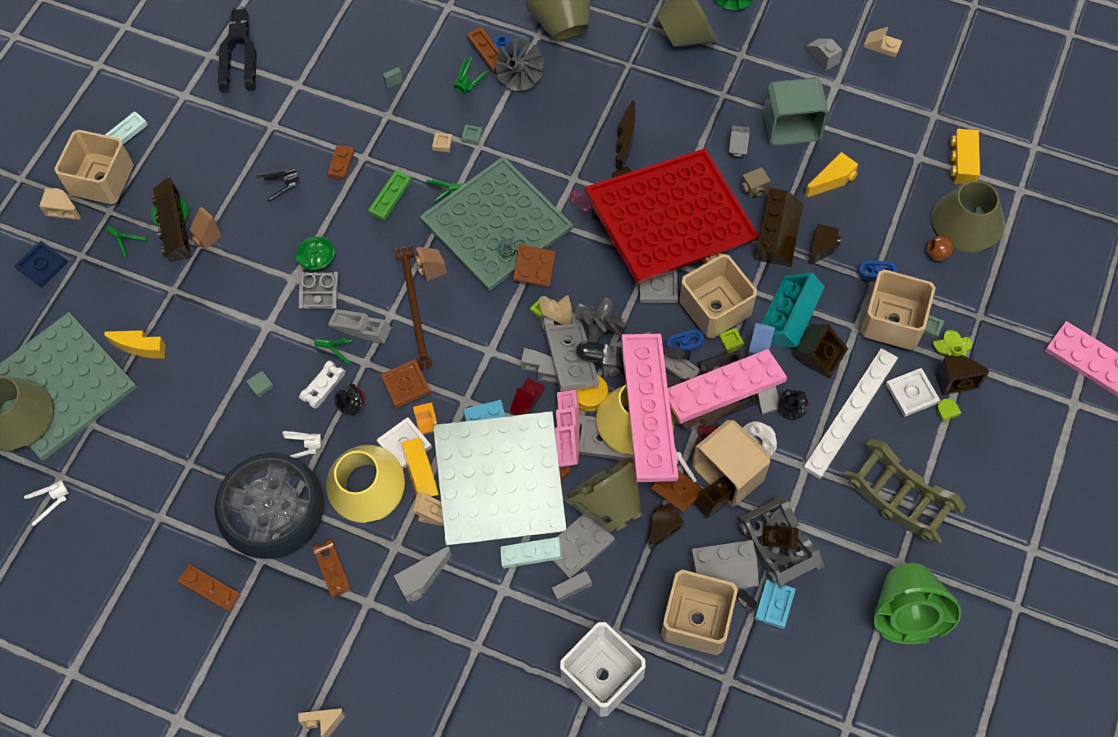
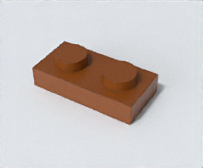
[327,145,355,180]

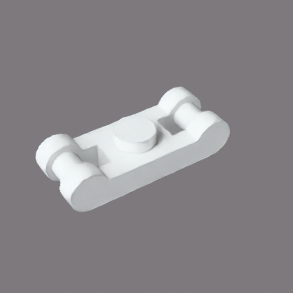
[299,361,345,409]

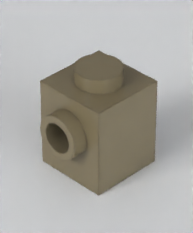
[740,167,770,199]

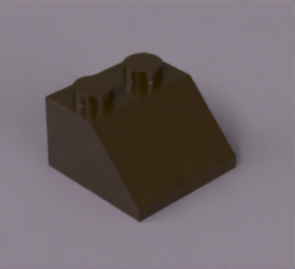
[794,324,848,378]
[935,355,989,396]

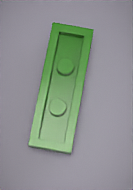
[368,170,412,221]

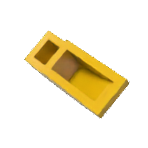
[104,331,166,359]
[401,437,439,497]

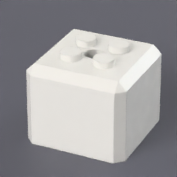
[560,622,645,717]

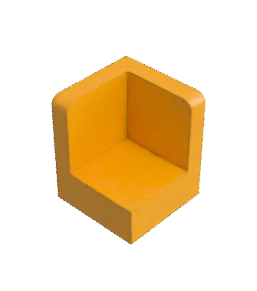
[413,402,437,435]

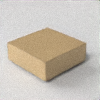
[432,133,453,152]

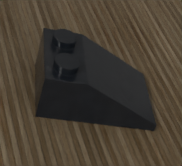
[698,349,758,417]

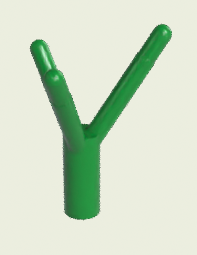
[426,179,465,202]
[106,226,147,258]
[314,338,353,366]

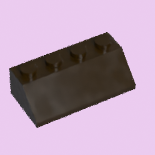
[151,178,192,262]
[755,188,803,267]

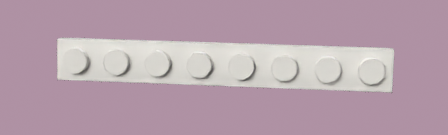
[803,348,898,479]

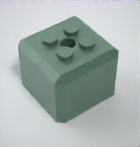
[763,77,829,146]

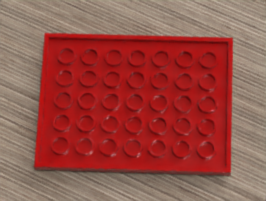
[583,148,759,284]

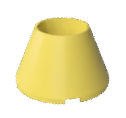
[596,384,674,455]
[326,445,405,523]

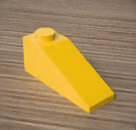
[805,152,858,198]

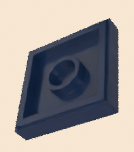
[14,241,68,288]

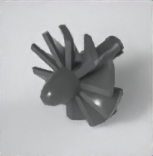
[494,39,544,91]
[574,297,628,343]

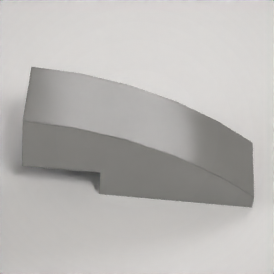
[328,309,391,344]
[521,348,558,384]

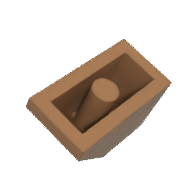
[189,207,222,250]

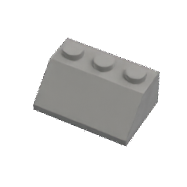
[690,540,759,590]

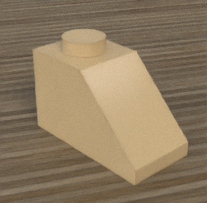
[39,188,81,220]

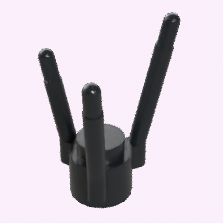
[256,168,299,201]

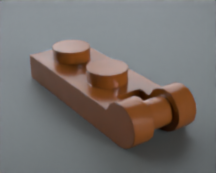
[312,538,351,598]

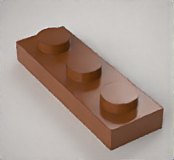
[467,27,506,73]
[178,564,241,612]

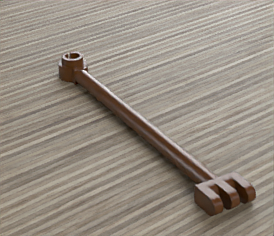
[394,245,432,371]

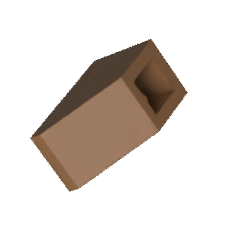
[415,247,447,281]

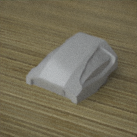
[299,272,339,309]

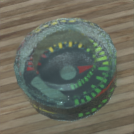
[498,239,516,258]

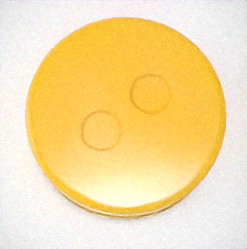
[577,375,608,412]

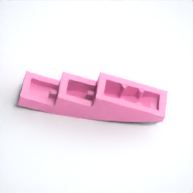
[555,390,580,467]

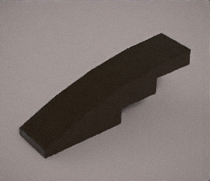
[616,100,635,170]

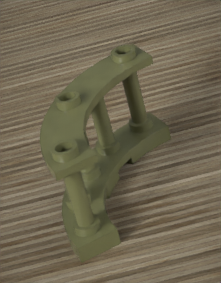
[844,439,966,544]

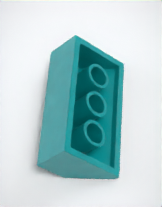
[761,273,825,348]

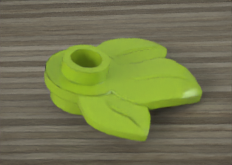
[933,330,972,356]

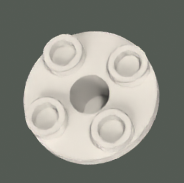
[743,421,777,456]

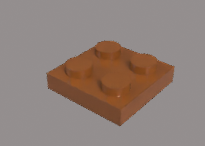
[512,244,556,288]
[380,359,431,409]
[652,470,703,512]

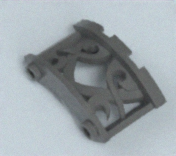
[738,495,825,588]

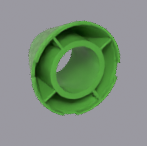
[874,563,961,644]

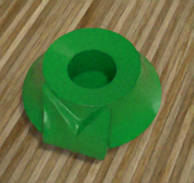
[294,236,335,271]

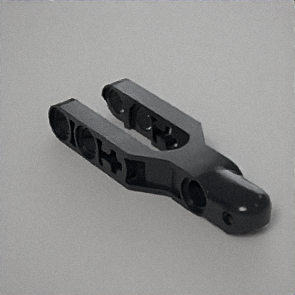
[218,6,257,92]
[576,341,691,387]

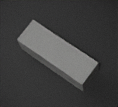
[552,571,592,602]

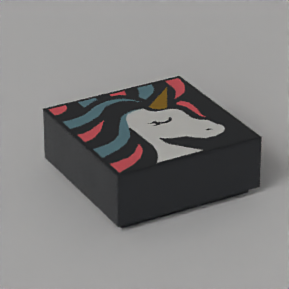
[736,589,757,614]

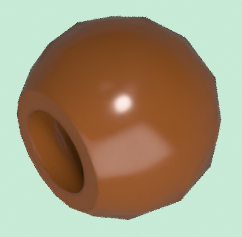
[927,236,954,262]

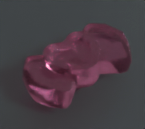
[569,189,592,211]

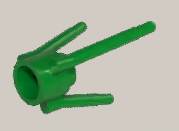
[453,57,488,94]

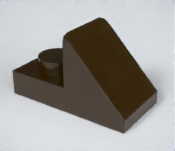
[763,525,799,549]

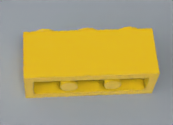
[950,129,980,184]

